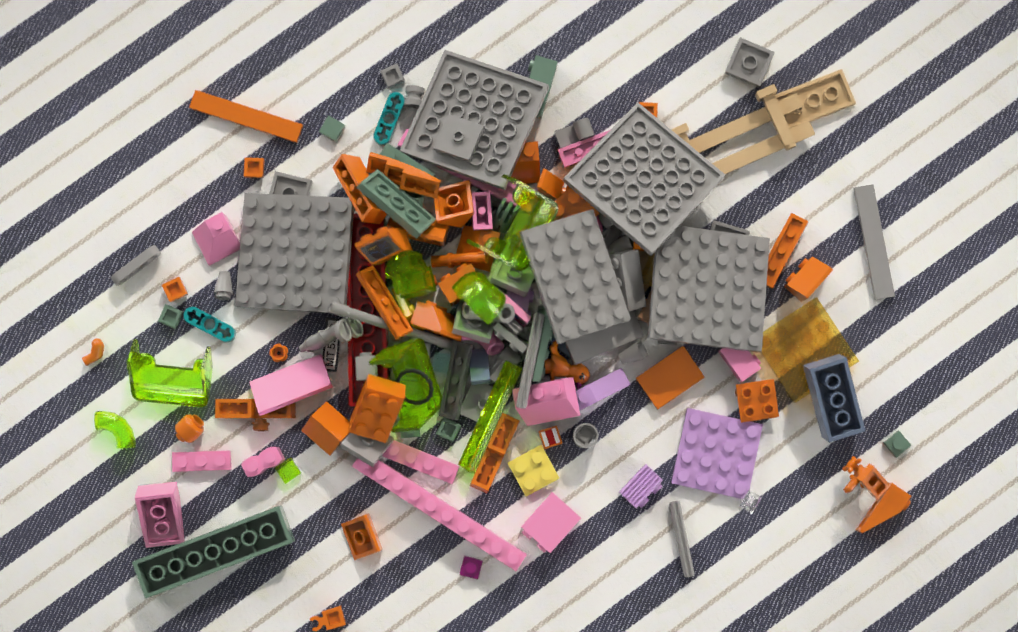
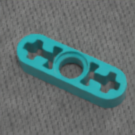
[374,92,404,146]
[184,307,236,342]

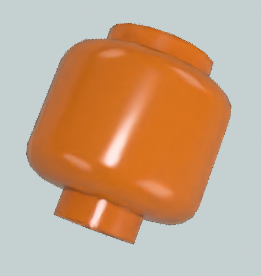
[175,414,204,443]

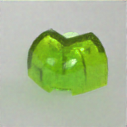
[385,250,437,299]
[452,272,506,324]

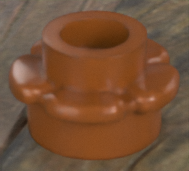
[251,418,270,431]

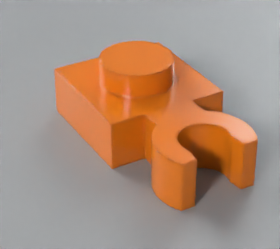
[310,606,346,631]

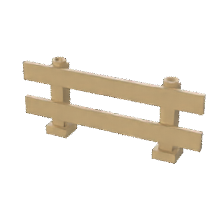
[671,84,815,174]

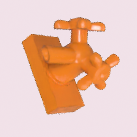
[842,456,890,500]

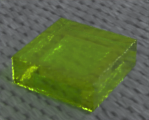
[275,457,302,484]

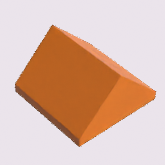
[434,180,474,228]
[301,401,350,456]
[341,513,383,560]

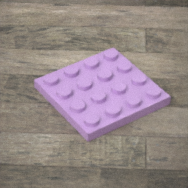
[671,408,763,500]

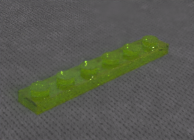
[458,360,522,474]

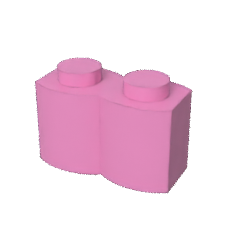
[241,447,285,477]

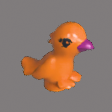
[544,340,590,390]

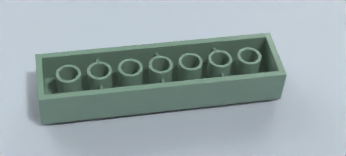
[132,505,295,599]

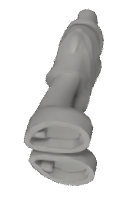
[299,317,363,352]

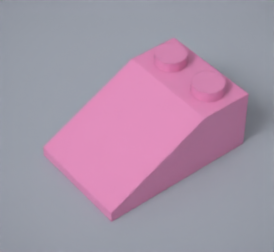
[135,482,185,548]

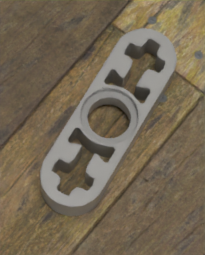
[111,245,161,286]

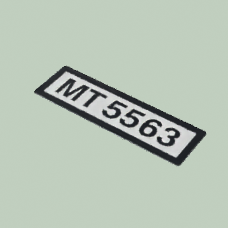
[322,318,340,372]

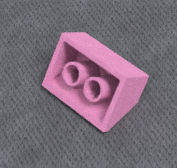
[512,378,580,426]

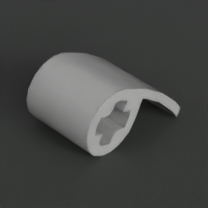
[554,118,595,148]

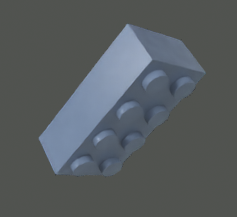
[803,354,866,443]

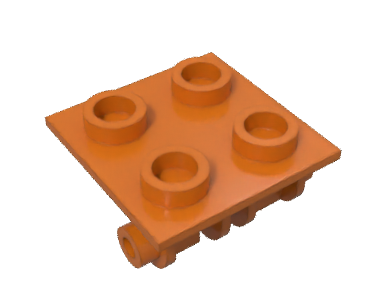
[735,379,779,423]

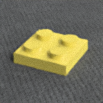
[508,445,560,496]

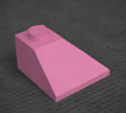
[192,212,240,266]

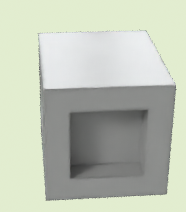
[355,352,378,381]

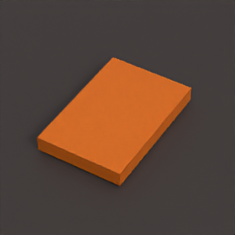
[635,346,705,410]

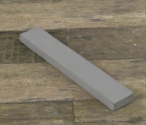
[853,184,895,300]

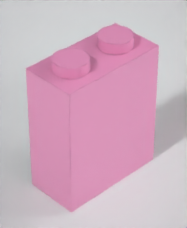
[521,492,581,553]

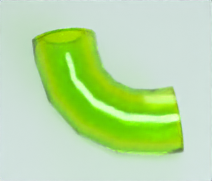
[94,411,136,449]

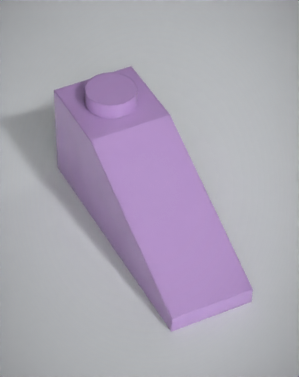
[576,368,630,411]

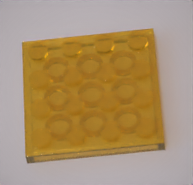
[760,297,859,403]

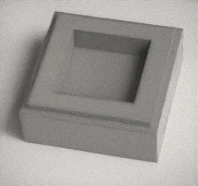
[380,63,405,89]

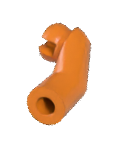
[82,338,104,366]

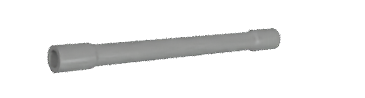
[328,301,456,351]

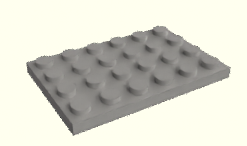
[520,209,631,344]

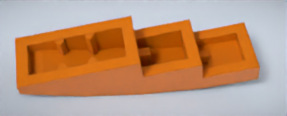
[366,152,441,199]

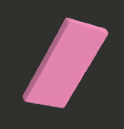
[250,354,333,416]

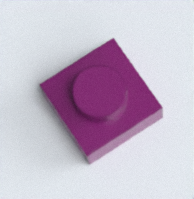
[459,555,483,579]

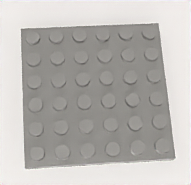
[400,50,549,190]
[563,102,725,256]
[235,193,354,313]
[648,226,770,352]

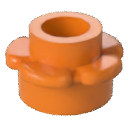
[269,344,288,362]

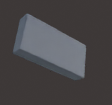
[470,348,491,385]

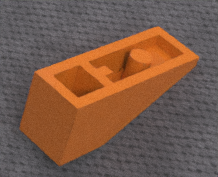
[537,168,566,201]
[856,482,911,533]

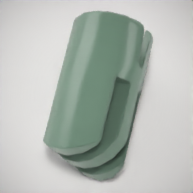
[492,198,520,233]

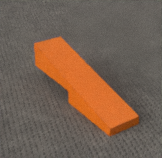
[215,399,296,418]
[470,413,520,494]

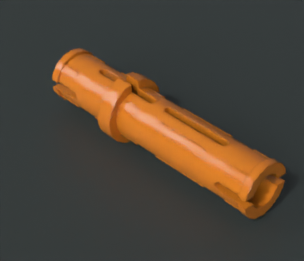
[431,251,489,268]

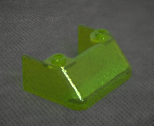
[466,174,558,271]
[369,338,442,433]
[126,339,213,407]

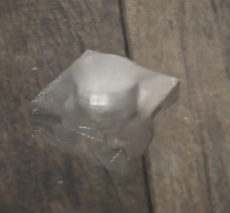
[740,490,761,514]

